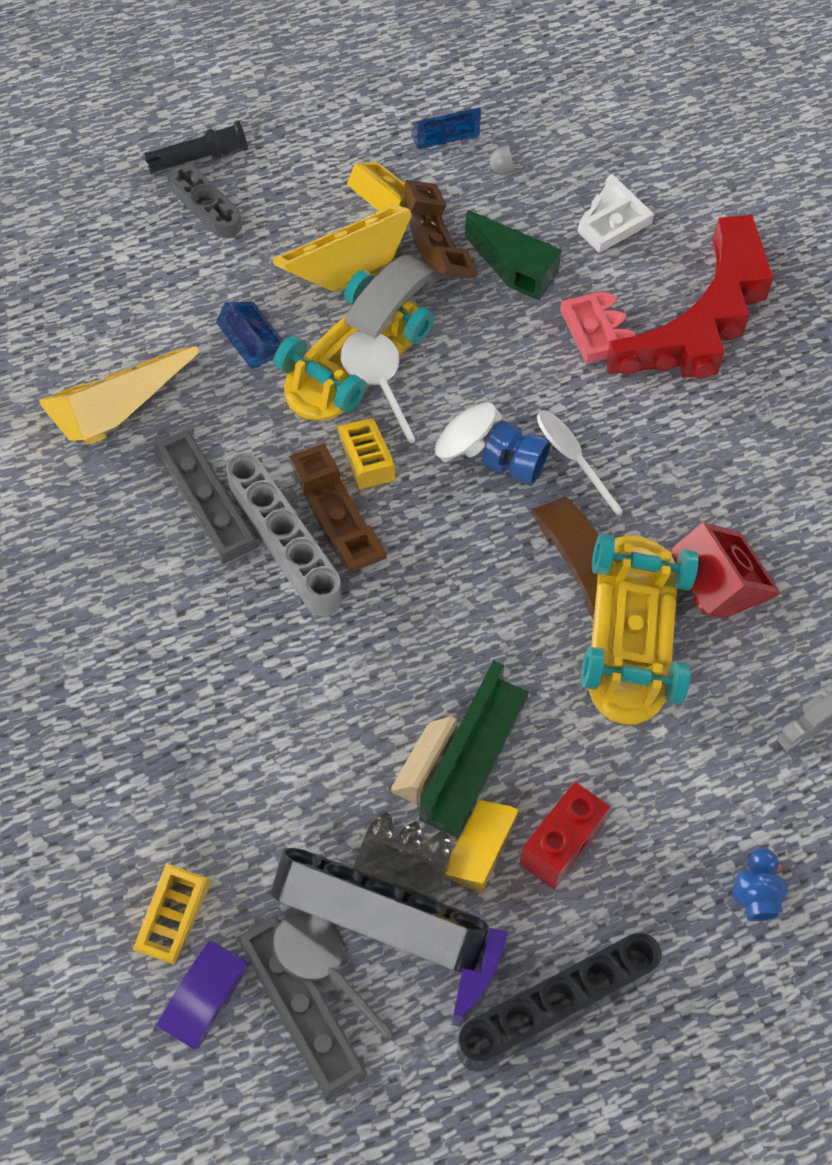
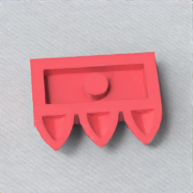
[560,292,636,364]

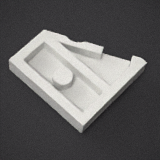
[578,174,654,253]

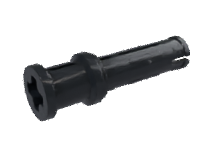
[144,120,248,174]

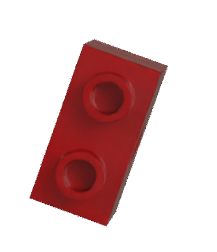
[519,781,611,890]

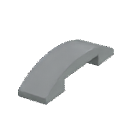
[344,255,443,339]

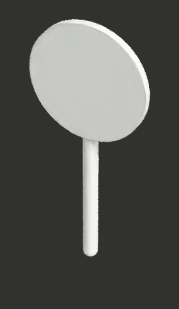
[341,331,415,443]
[537,410,623,515]

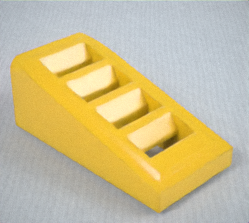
[337,417,395,490]
[133,863,212,965]

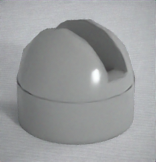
[490,145,515,175]

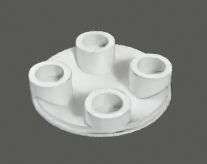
[435,402,502,462]

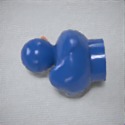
[732,848,788,921]

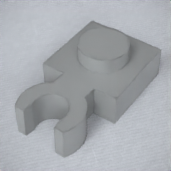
[776,694,832,752]

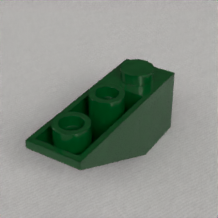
[465,210,562,301]

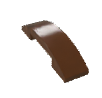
[404,180,478,278]
[289,443,387,573]
[531,497,599,621]

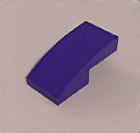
[451,928,507,1027]
[156,940,249,1049]

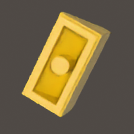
[347,161,406,211]
[442,800,519,894]

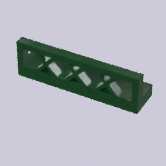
[419,660,529,838]

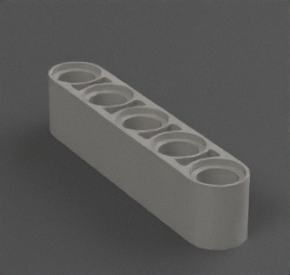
[226,453,342,616]

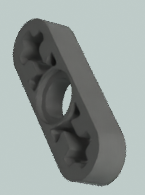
[169,165,242,238]

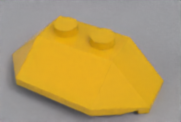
[272,204,412,291]

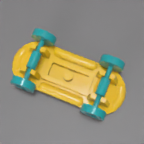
[274,270,435,421]
[581,533,698,725]

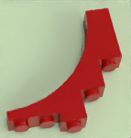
[606,214,774,379]

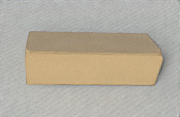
[391,716,458,805]

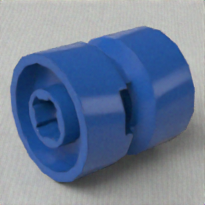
[481,420,551,486]

